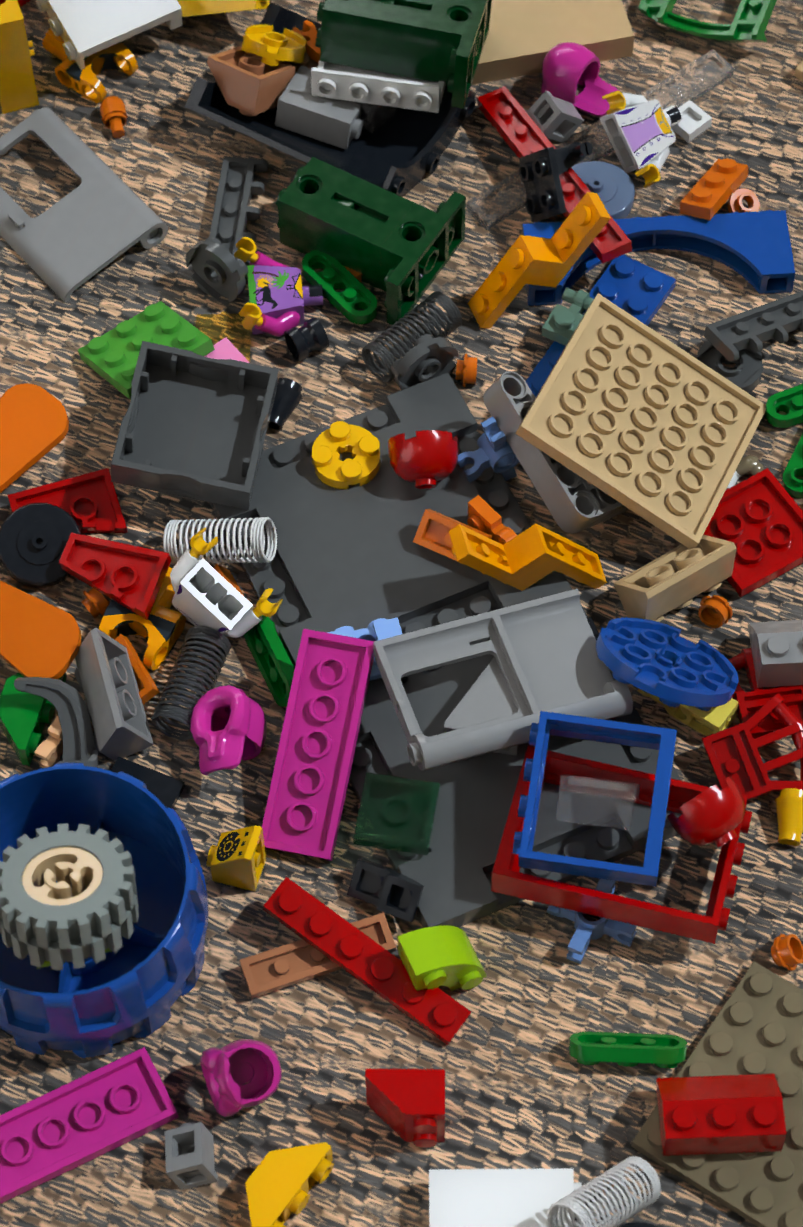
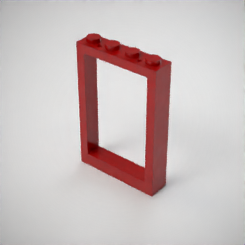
[491,746,752,944]

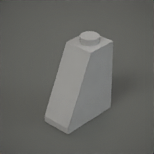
[275,65,363,149]
[444,656,518,756]

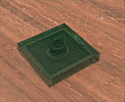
[353,772,440,855]

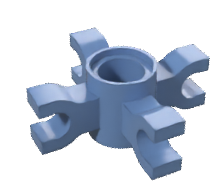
[457,417,519,482]
[547,879,637,964]

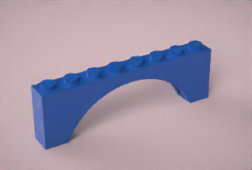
[522,210,795,306]

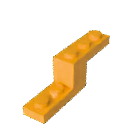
[468,192,611,329]
[449,523,607,591]

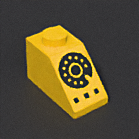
[206,825,266,892]

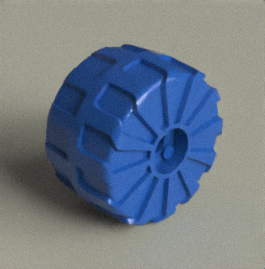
[0,762,208,1058]

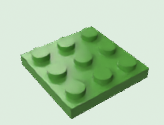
[78,301,215,400]

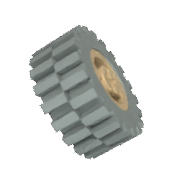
[0,823,139,970]

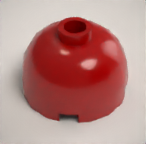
[388,430,459,489]
[667,776,745,848]

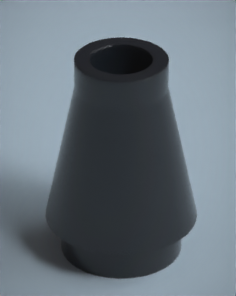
[268,378,302,431]

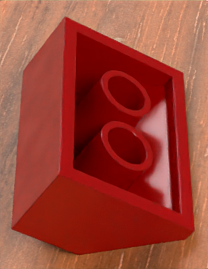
[656,1074,787,1156]

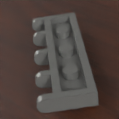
[209,156,269,266]
[703,291,803,362]

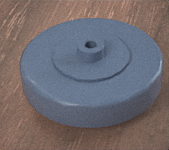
[571,161,635,219]

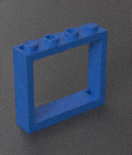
[512,711,677,887]

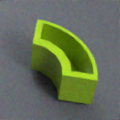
[397,925,486,991]

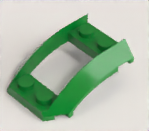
[638,0,777,42]

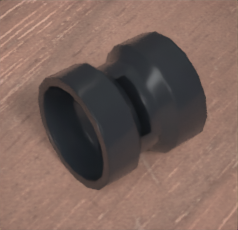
[284,317,329,362]

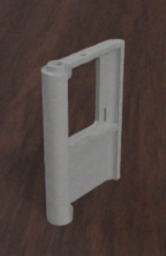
[0,107,168,303]
[373,588,633,771]

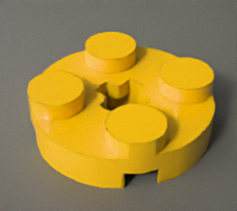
[241,24,307,66]
[312,421,381,489]

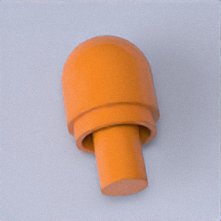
[100,96,127,138]

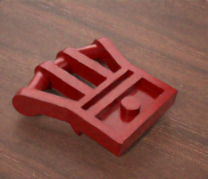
[728,648,803,739]
[701,693,803,801]

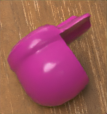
[541,42,619,117]
[190,685,267,775]
[200,1039,282,1117]

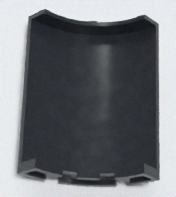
[185,2,476,196]

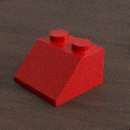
[365,1069,445,1148]

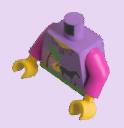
[234,237,323,337]

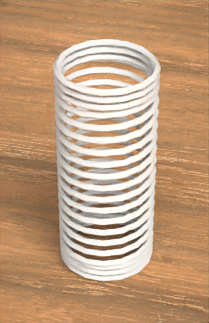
[163,517,277,565]
[547,1156,661,1227]

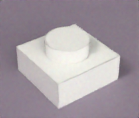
[671,100,712,143]

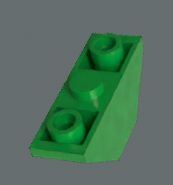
[0,672,67,766]

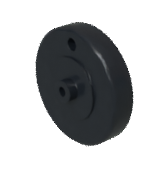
[0,503,81,588]

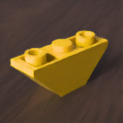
[245,1142,334,1227]

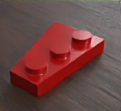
[7,468,128,533]
[59,532,172,620]

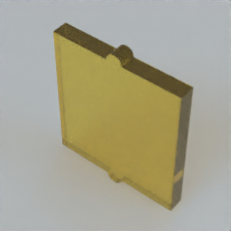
[196,311,251,362]

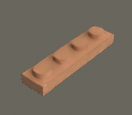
[239,912,396,999]

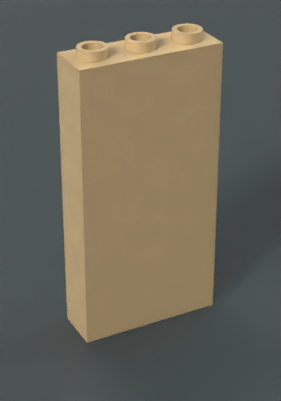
[472,0,634,85]

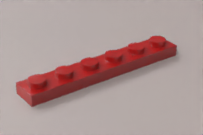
[263,877,471,1045]

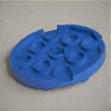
[595,617,739,711]

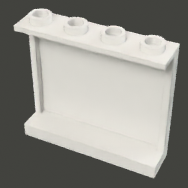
[35,0,182,70]
[311,61,446,113]
[429,1168,582,1227]

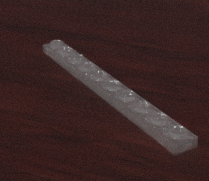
[466,49,734,230]

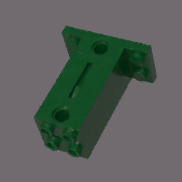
[316,0,492,109]
[276,157,466,325]

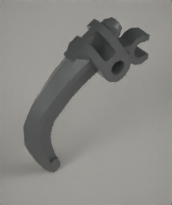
[14,677,98,768]

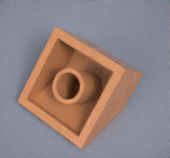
[207,46,296,117]

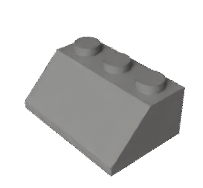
[748,620,803,688]
[75,628,154,761]

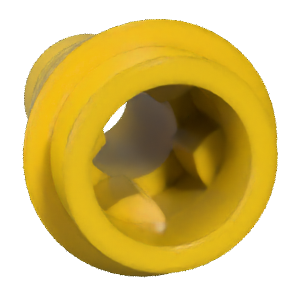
[775,788,803,846]

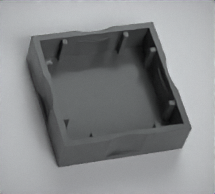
[111,341,279,510]

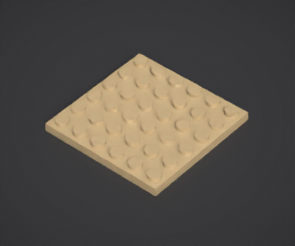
[515,293,766,549]

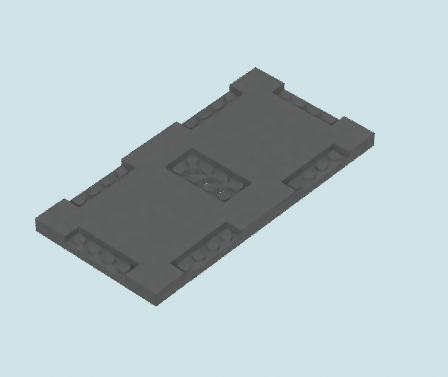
[209,373,682,928]

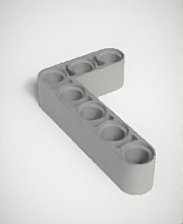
[483,371,628,534]

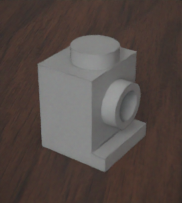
[527,90,584,143]
[164,1122,218,1189]

